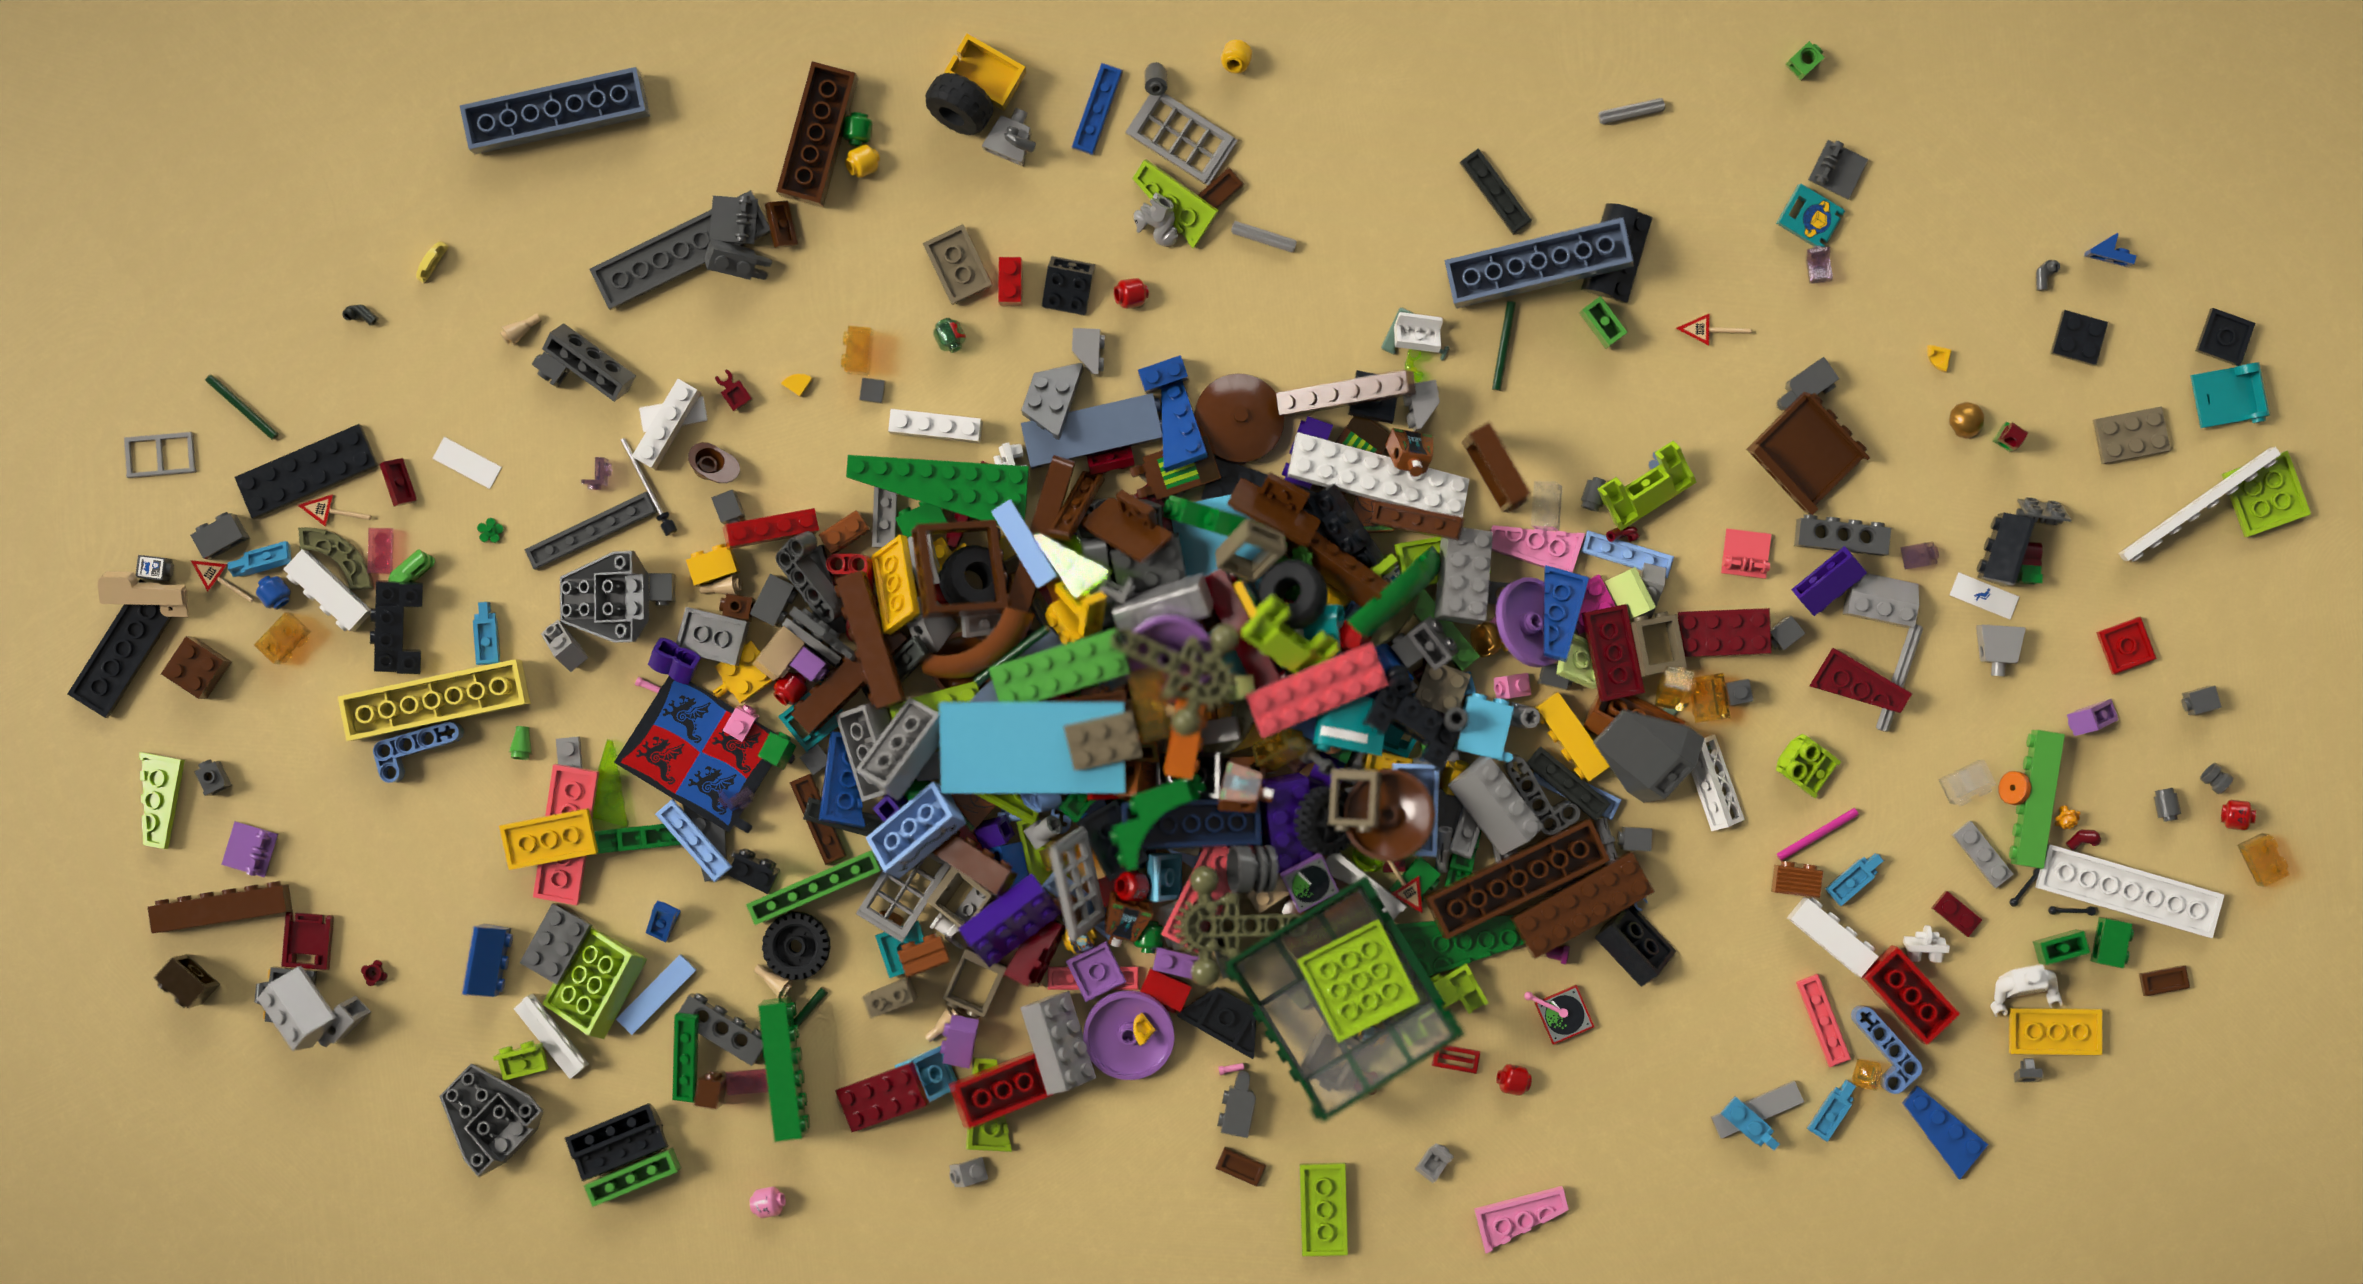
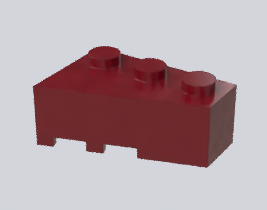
[1003,919,1066,987]

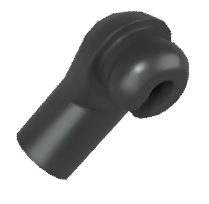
[342,304,378,326]

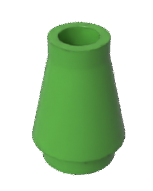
[509,726,532,760]

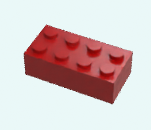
[1860,945,1960,1045]
[948,1051,1053,1129]

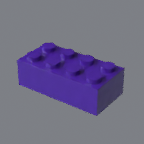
[1260,772,1316,873]
[958,873,1062,968]

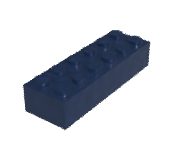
[1121,800,1261,850]

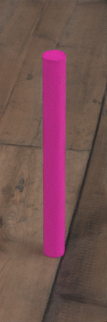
[1777,808,1859,861]

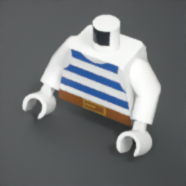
[1990,965,2063,1017]

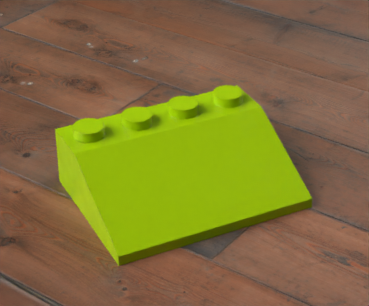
[542,927,647,1039]

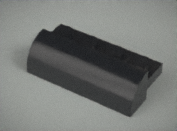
[1581,203,1652,303]
[565,1103,668,1181]

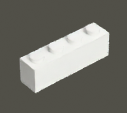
[632,379,701,470]
[888,409,982,444]
[283,549,371,631]
[1787,897,1879,977]

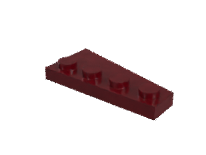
[1809,647,1912,713]

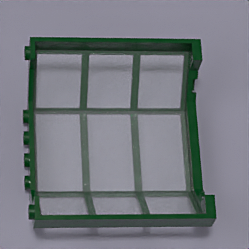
[1224,876,1466,1123]

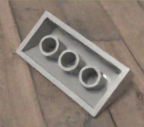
[855,697,940,800]
[1447,756,1544,855]

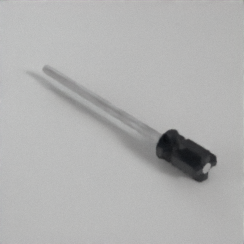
[621,438,677,536]

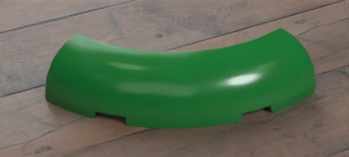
[1348,545,1441,637]

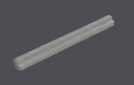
[1876,624,1923,732]

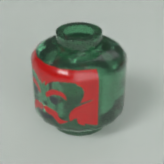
[933,318,966,353]

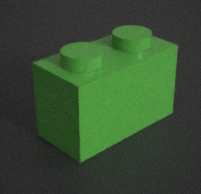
[1579,296,1627,349]

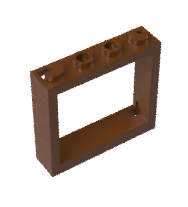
[1462,422,1531,513]
[911,520,1010,619]

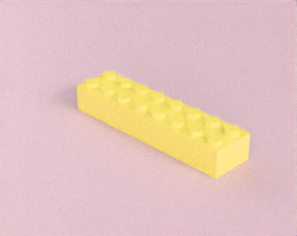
[338,659,531,741]

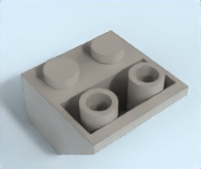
[1403,380,1440,432]

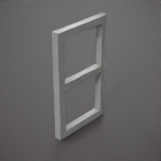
[124,432,196,478]

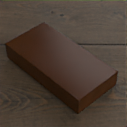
[1198,168,1244,209]
[2139,965,2190,996]
[1215,1147,1266,1187]

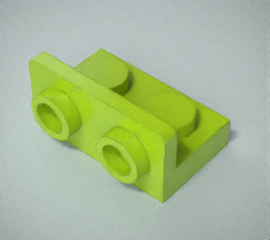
[1369,554,1398,577]

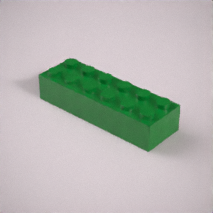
[758,997,810,1142]

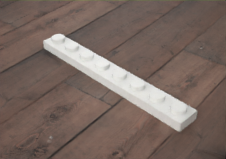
[2118,447,2281,562]

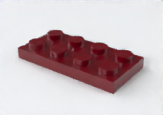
[1582,604,1645,702]
[1678,608,1772,657]
[835,1061,930,1133]

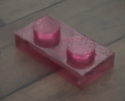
[367,528,393,574]
[726,1068,768,1095]

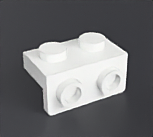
[1394,312,1443,353]

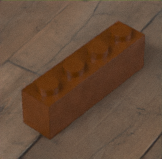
[932,830,1018,896]

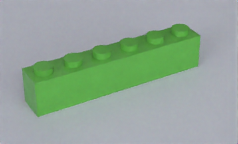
[2009,730,2065,869]
[746,850,883,925]

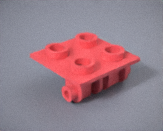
[1721,528,1771,579]

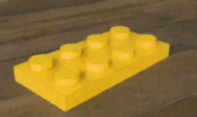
[871,534,920,635]
[499,808,598,870]
[2009,1008,2102,1055]

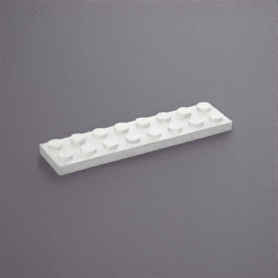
[1287,433,1469,517]
[2035,844,2224,938]

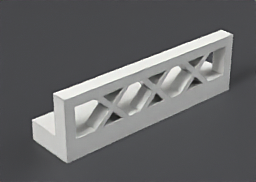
[1691,734,1745,831]
[1325,853,1406,920]
[514,994,589,1079]

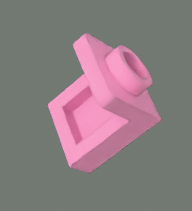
[1494,673,1532,699]
[723,704,759,742]

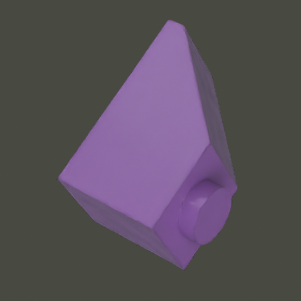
[2067,699,2119,736]

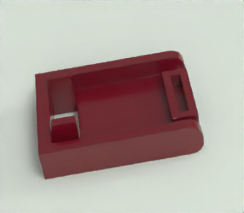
[281,912,334,970]

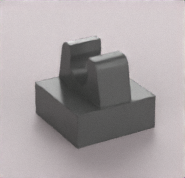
[2014,1058,2043,1082]

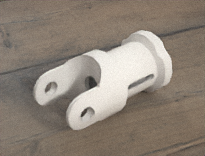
[930,913,963,949]

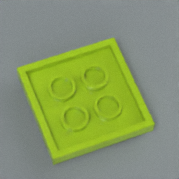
[2221,451,2311,537]

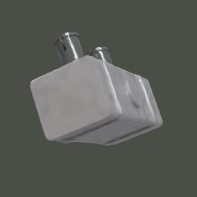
[1112,573,1214,641]

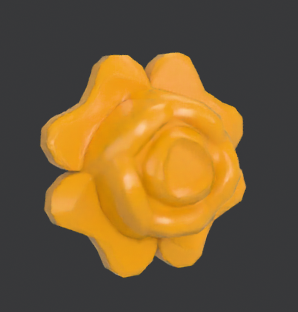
[2054,805,2081,829]

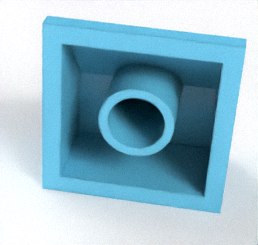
[1146,853,1182,902]
[894,1046,957,1102]

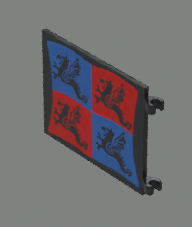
[614,676,796,833]

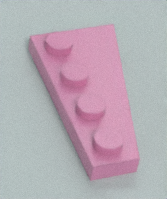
[1490,525,1585,573]
[1474,1186,1569,1254]

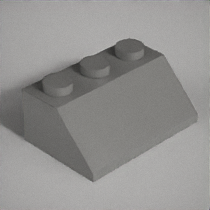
[1842,573,1919,628]
[257,966,337,1051]

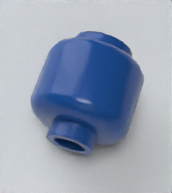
[256,575,291,610]

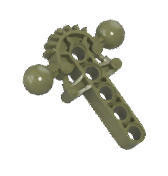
[1110,624,1239,737]
[1174,865,1307,987]

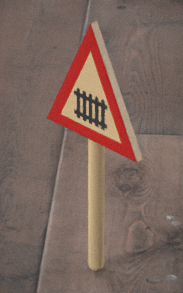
[1675,313,1752,346]
[298,494,371,527]
[190,560,254,602]
[1388,862,1423,914]

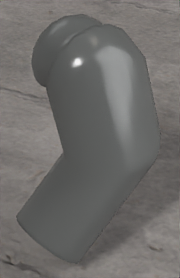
[1004,126,1036,153]
[2036,260,2060,291]

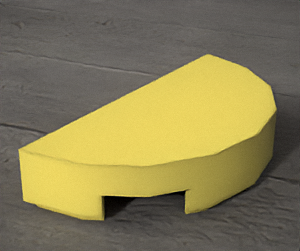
[416,242,448,283]

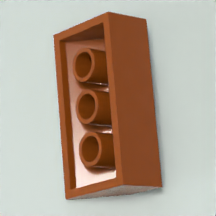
[1583,694,1685,735]

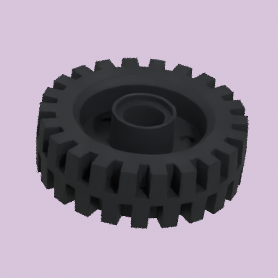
[1294,786,1351,855]
[762,912,831,980]

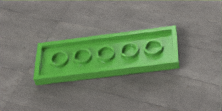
[989,628,1132,702]

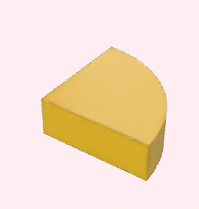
[1927,345,1951,372]
[781,374,813,397]
[1133,1013,1156,1045]

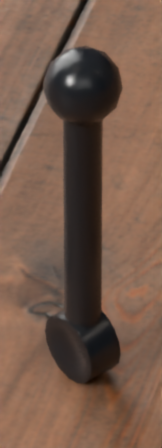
[2009,868,2040,907]
[2048,906,2096,916]

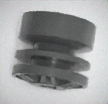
[1226,845,1278,893]

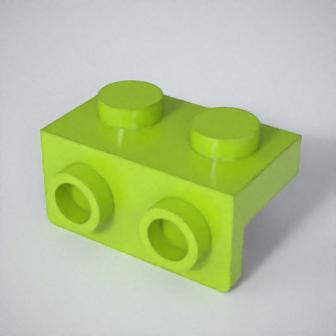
[493,1041,549,1081]

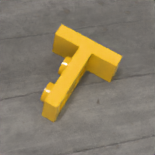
[1054,577,1107,637]

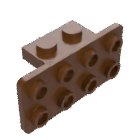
[1227,472,1320,547]
[1081,490,1173,563]

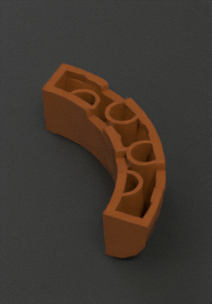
[922,607,1035,679]

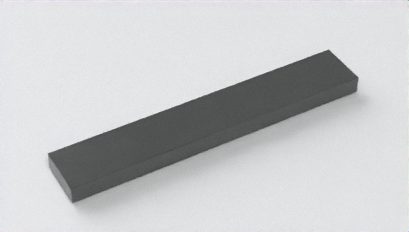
[524,491,657,570]

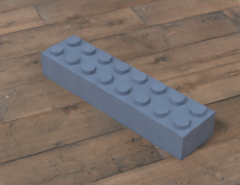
[460,67,650,154]
[1444,218,1634,309]

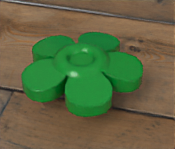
[477,518,504,543]
[1185,774,1206,801]

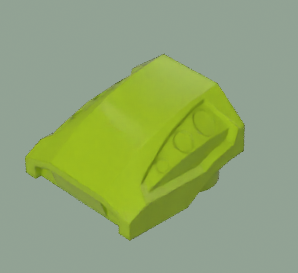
[1776,734,1841,799]

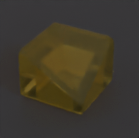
[1852,1059,1882,1091]

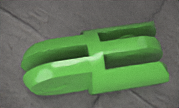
[388,549,435,582]

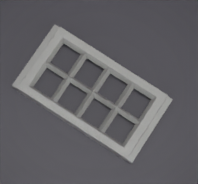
[1125,93,1237,186]
[1049,826,1106,941]
[856,852,951,942]

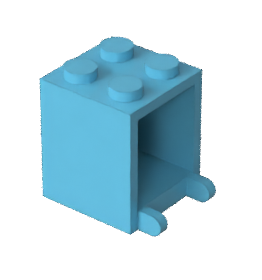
[1453,693,1514,762]

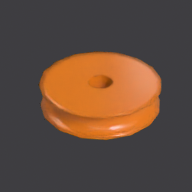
[1998,771,2031,805]

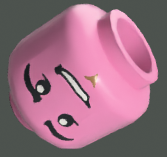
[750,1187,786,1218]

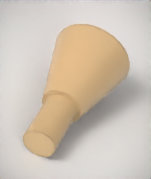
[500,313,541,346]
[700,573,742,595]
[754,964,793,998]
[925,1007,963,1042]

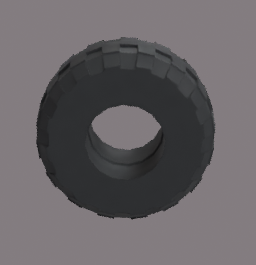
[925,73,993,135]
[939,545,1009,605]
[1258,559,1328,630]

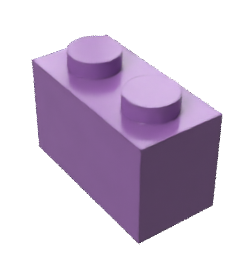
[790,647,831,682]
[1153,947,1198,979]
[940,1014,979,1069]

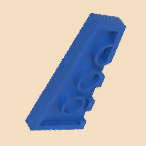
[1161,381,1208,473]
[1544,565,1589,662]
[819,731,865,828]
[1902,1086,1988,1180]

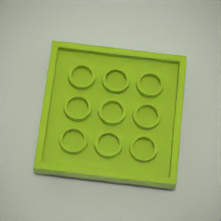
[1296,919,1420,1043]

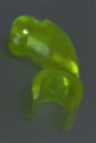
[1405,349,1423,383]

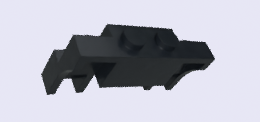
[1302,483,1385,568]
[370,580,423,674]
[1362,686,1460,772]

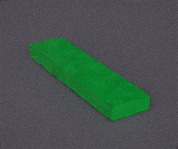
[672,1013,699,1103]

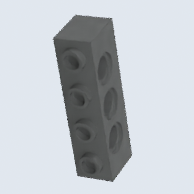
[542,323,636,402]
[1794,514,1891,556]
[678,993,763,1066]

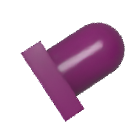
[1545,945,1570,965]

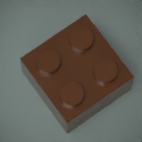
[161,636,232,699]

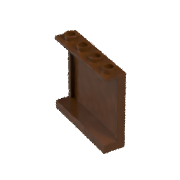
[1746,392,1870,515]

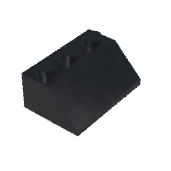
[1977,512,2036,586]
[1155,752,1226,801]
[1594,905,1676,987]

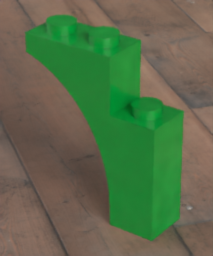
[1163,495,1264,537]
[1110,778,1192,871]

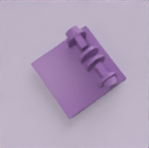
[221,821,278,878]

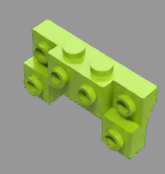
[1597,441,1697,530]
[1241,595,1340,674]
[1392,963,1488,1048]

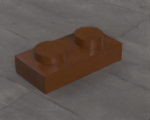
[764,200,798,248]

